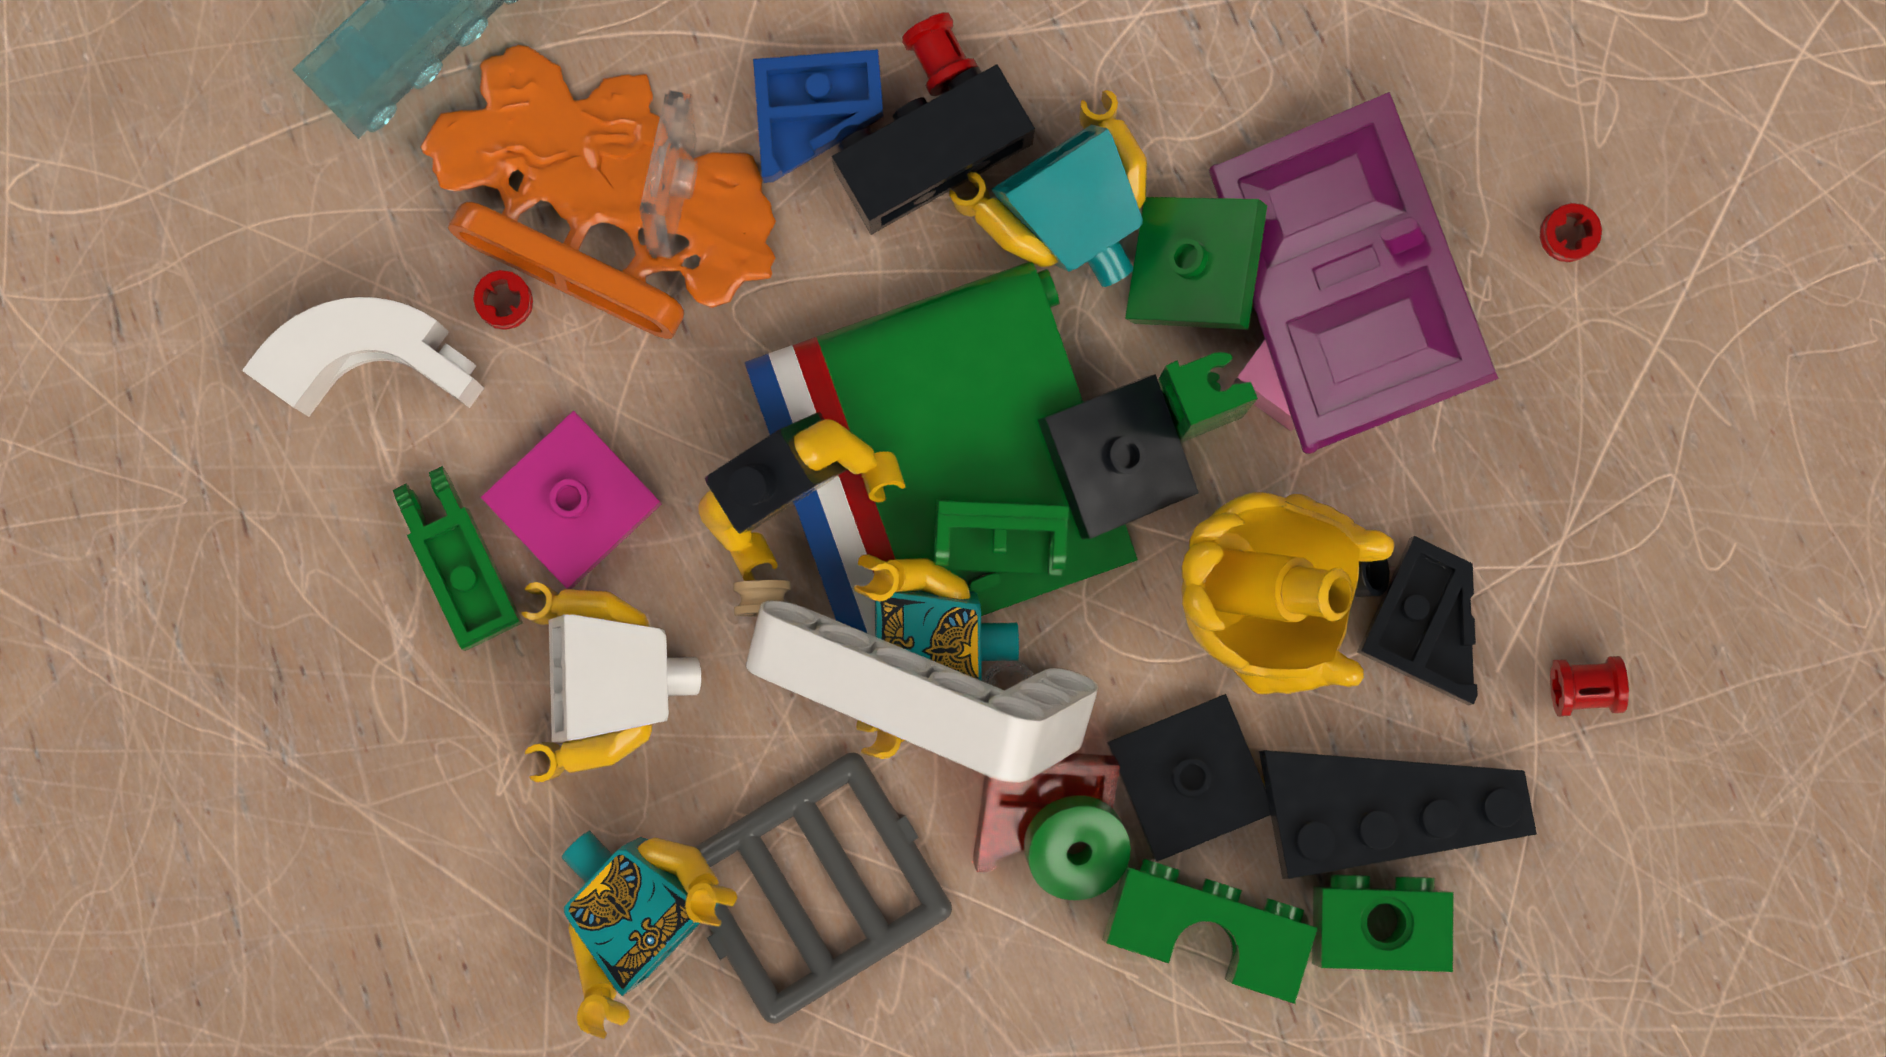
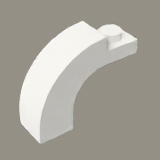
[242,297,484,417]

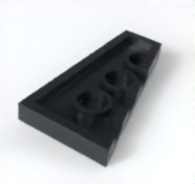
[1259,750,1537,879]

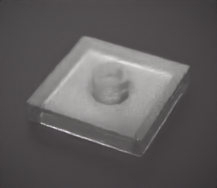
[640,90,698,258]

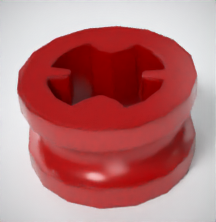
[1539,203,1602,262]
[473,270,533,330]

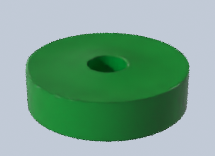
[1024,795,1131,901]

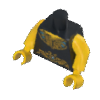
[698,412,905,581]

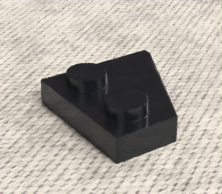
[1357,536,1478,706]

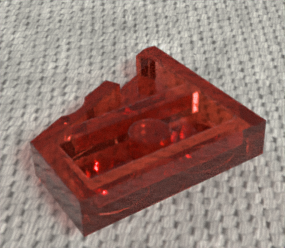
[972,753,1120,873]

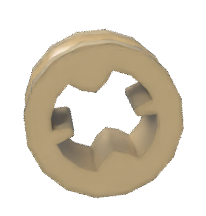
[733,580,791,617]

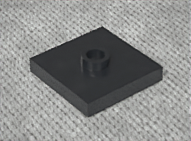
[1038,374,1199,539]
[1106,694,1271,862]

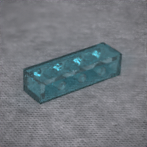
[292,0,518,139]

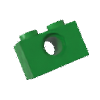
[1312,874,1454,972]

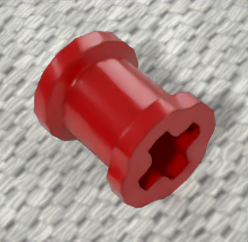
[902,12,978,96]
[1550,656,1629,717]

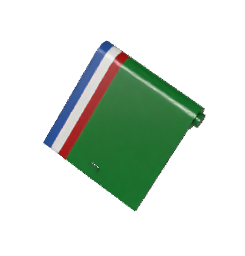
[744,262,1138,636]

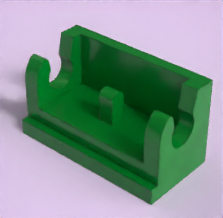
[1158,352,1258,443]
[933,499,1069,575]

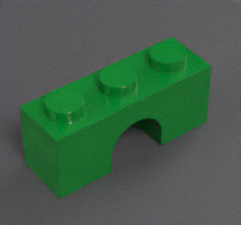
[1102,858,1318,1004]

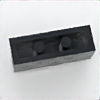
[832,64,1035,235]

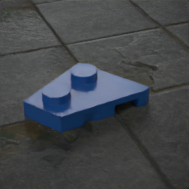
[753,49,884,183]

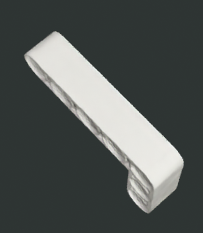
[746,601,1099,782]

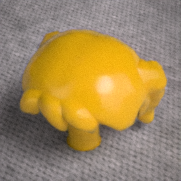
[1181,492,1394,694]

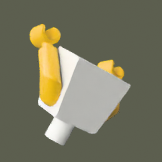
[521,582,701,782]

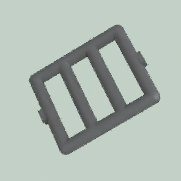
[695,752,952,1024]

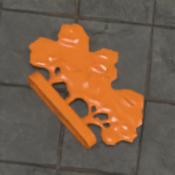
[420,45,776,339]

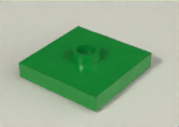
[1125,197,1268,329]

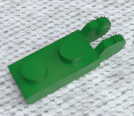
[393,466,523,651]

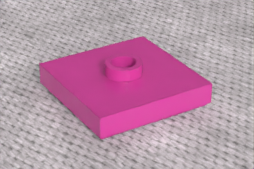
[481,411,662,589]

